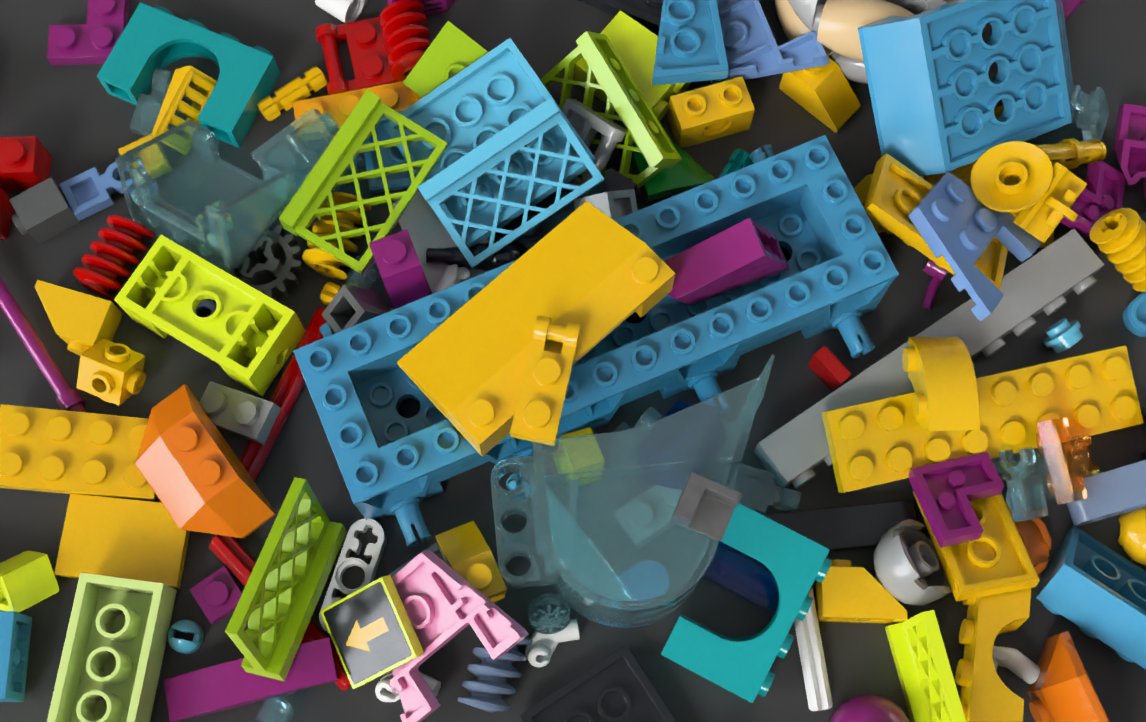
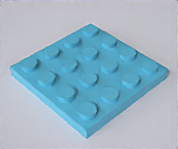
[383,38,597,248]

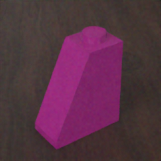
[664,218,790,305]
[369,229,431,310]

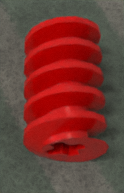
[379,0,432,82]
[73,215,156,303]

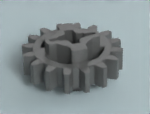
[217,221,304,300]

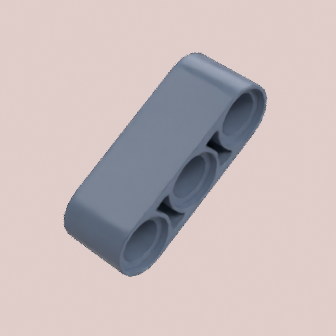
[1061,460,1146,526]

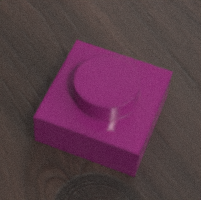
[189,566,243,625]

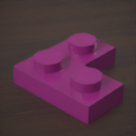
[47,0,130,65]
[1060,160,1125,240]
[908,452,1004,548]

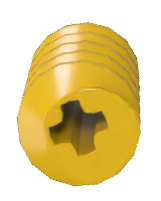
[302,192,372,280]
[1089,208,1146,292]

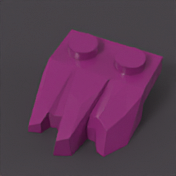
[1114,104,1146,199]

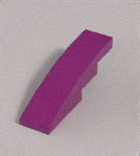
[163,637,338,722]

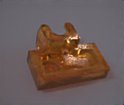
[1036,417,1100,505]

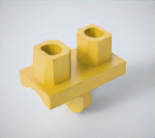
[1011,162,1087,243]

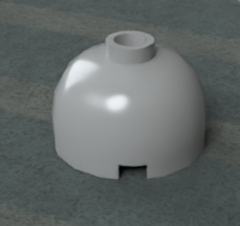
[874,519,952,606]

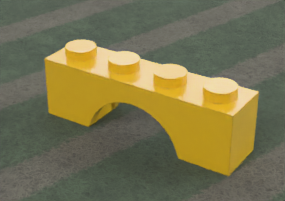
[955,588,1031,722]

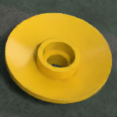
[970,141,1053,212]

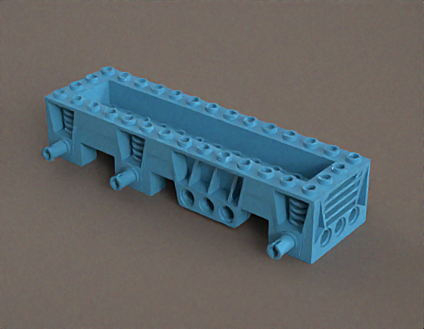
[293,135,899,547]

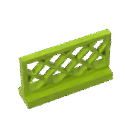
[540,31,682,188]
[279,89,448,275]
[225,477,347,682]

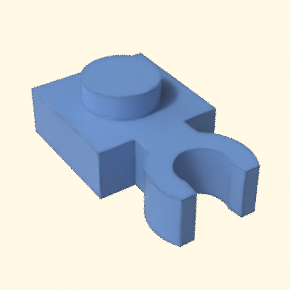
[60,161,136,221]

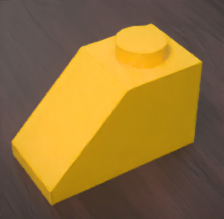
[779,56,861,133]
[35,280,123,356]
[435,520,507,603]
[815,560,908,624]

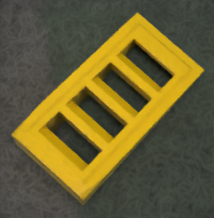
[151,66,217,154]

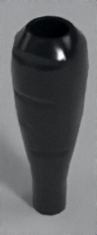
[426,243,521,271]

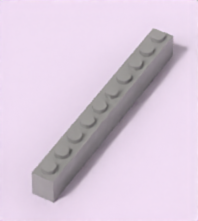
[754,229,1104,490]

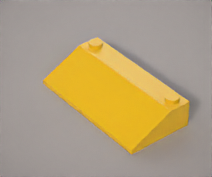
[397,201,675,457]

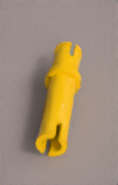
[1035,138,1106,169]

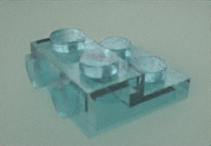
[250,108,363,205]

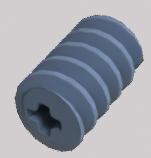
[457,636,532,714]

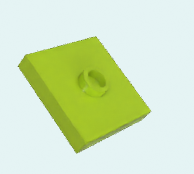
[403,21,488,98]

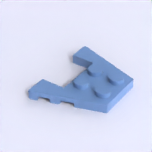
[711,0,830,84]
[908,172,1041,322]

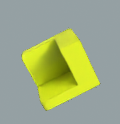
[0,550,59,613]

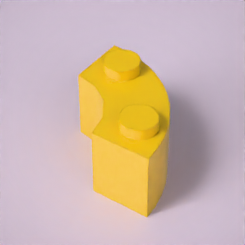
[902,336,980,431]

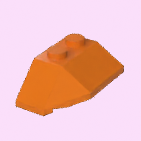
[135,384,277,539]
[1028,631,1110,722]

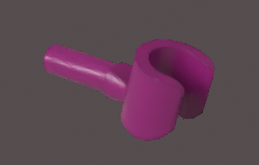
[921,259,948,310]

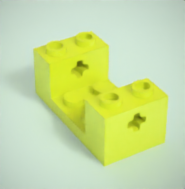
[114,235,306,397]

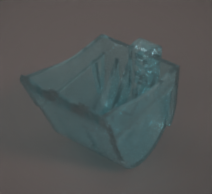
[491,354,775,628]

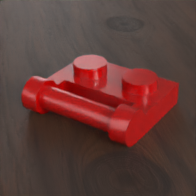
[315,17,394,95]

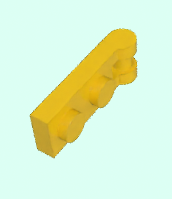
[510,315,582,446]

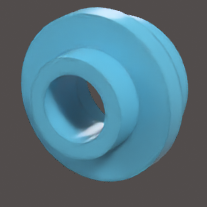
[1043,318,1083,353]

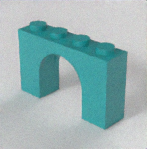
[97,2,280,148]
[661,503,832,703]

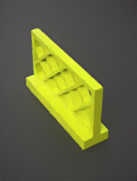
[885,610,966,722]

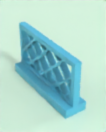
[417,97,604,268]

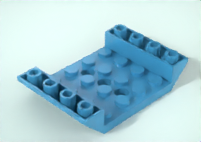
[858,0,1076,176]

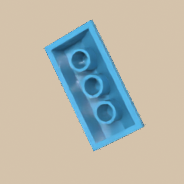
[1036,525,1146,670]

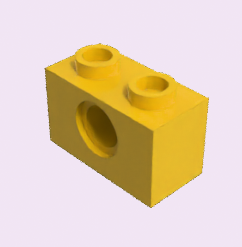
[667,76,755,148]

